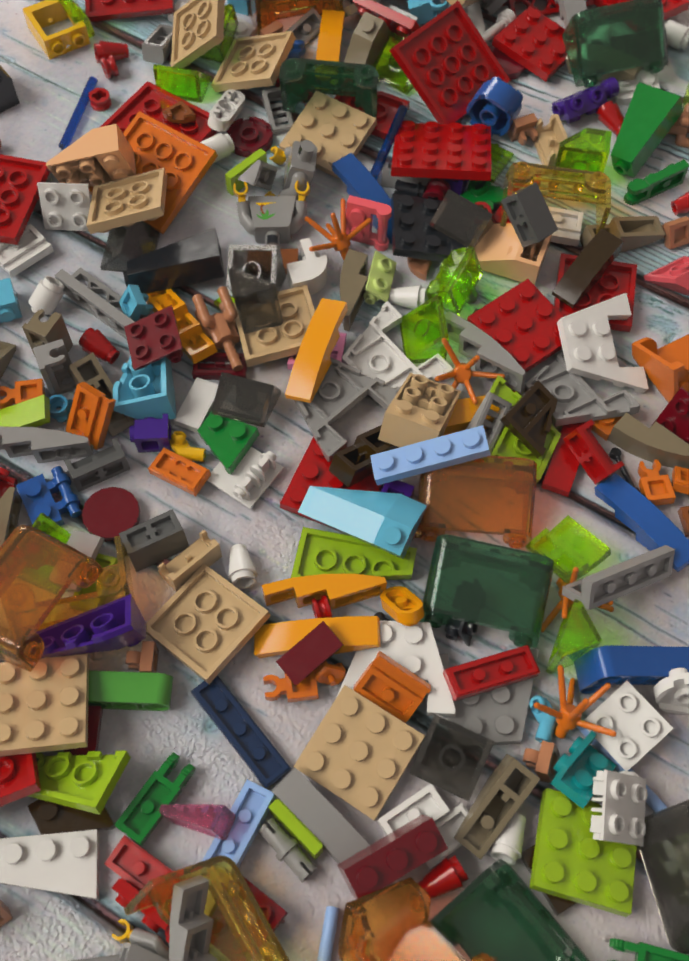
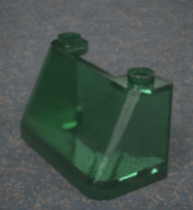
[562,0,667,88]
[279,58,381,118]
[420,534,554,648]
[429,859,589,961]

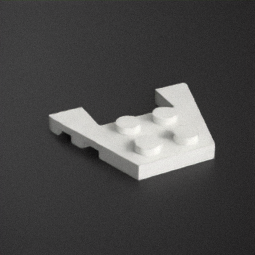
[557,293,649,393]
[342,301,453,389]
[336,620,456,717]

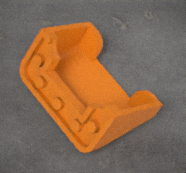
[632,334,689,403]

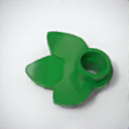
[457,180,505,219]

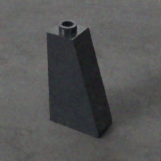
[123,228,225,294]

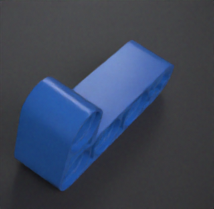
[574,645,689,694]

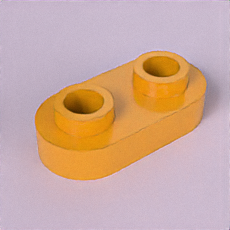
[380,586,425,626]

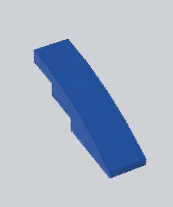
[332,152,392,245]
[594,473,689,572]

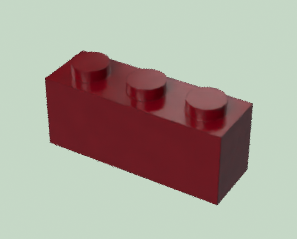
[337,814,448,902]

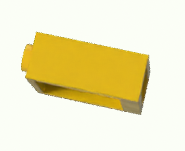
[22,0,90,60]

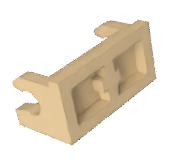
[533,114,572,171]
[158,530,222,592]

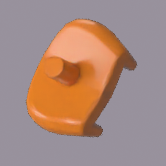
[315,661,346,686]

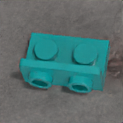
[550,731,617,809]

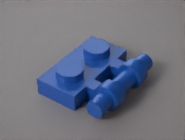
[16,466,82,535]

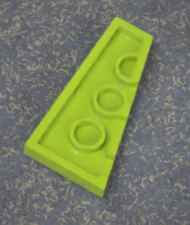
[291,527,417,580]
[28,750,131,815]

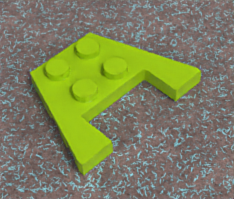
[451,375,561,484]

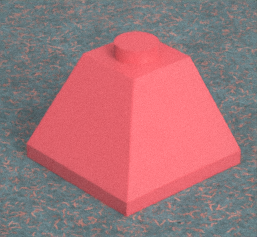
[643,256,689,296]

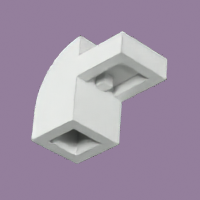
[287,238,327,296]

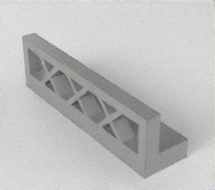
[55,267,147,340]
[562,545,675,610]

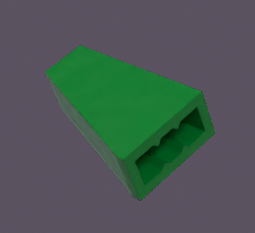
[611,82,683,178]

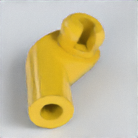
[170,431,206,462]

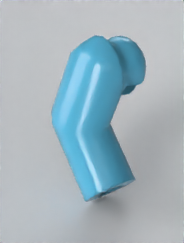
[529,695,557,743]

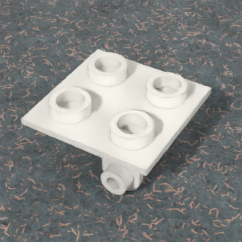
[37,182,91,231]
[207,447,284,509]
[583,681,674,771]
[590,770,647,846]

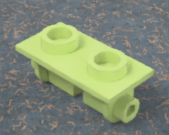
[364,251,397,305]

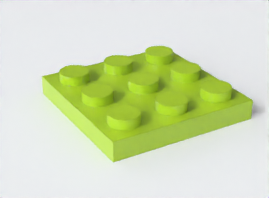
[529,788,637,917]

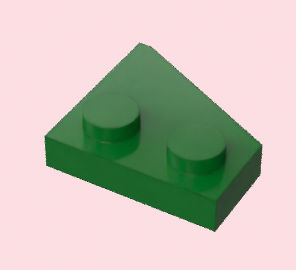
[197,410,260,474]

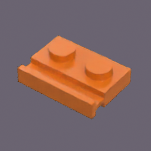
[65,382,116,450]
[353,651,431,723]

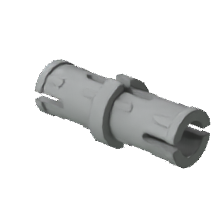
[258,818,318,883]

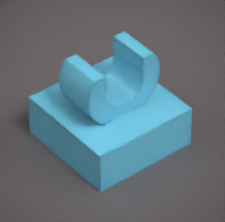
[119,284,153,322]

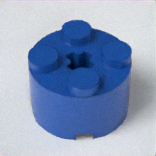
[467,77,523,137]

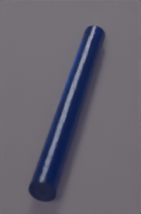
[58,76,98,150]
[370,105,408,181]

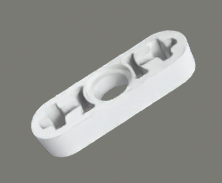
[207,89,245,132]

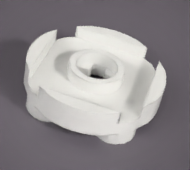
[653,668,689,714]

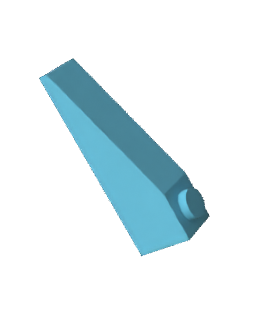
[113,356,176,420]
[298,486,427,559]

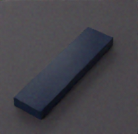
[190,675,291,790]

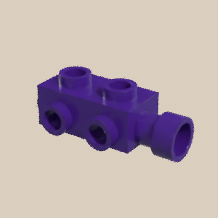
[552,77,620,124]

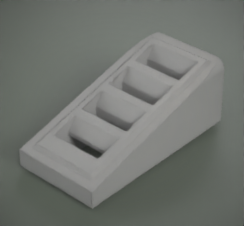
[142,24,173,64]
[261,86,294,135]
[466,392,512,453]

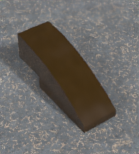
[552,228,624,308]
[329,425,399,488]

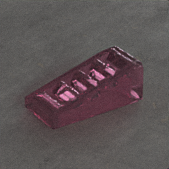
[158,804,235,840]

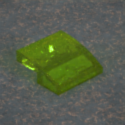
[59,0,95,38]
[525,515,611,584]

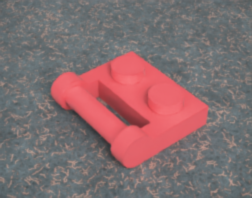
[346,195,392,251]

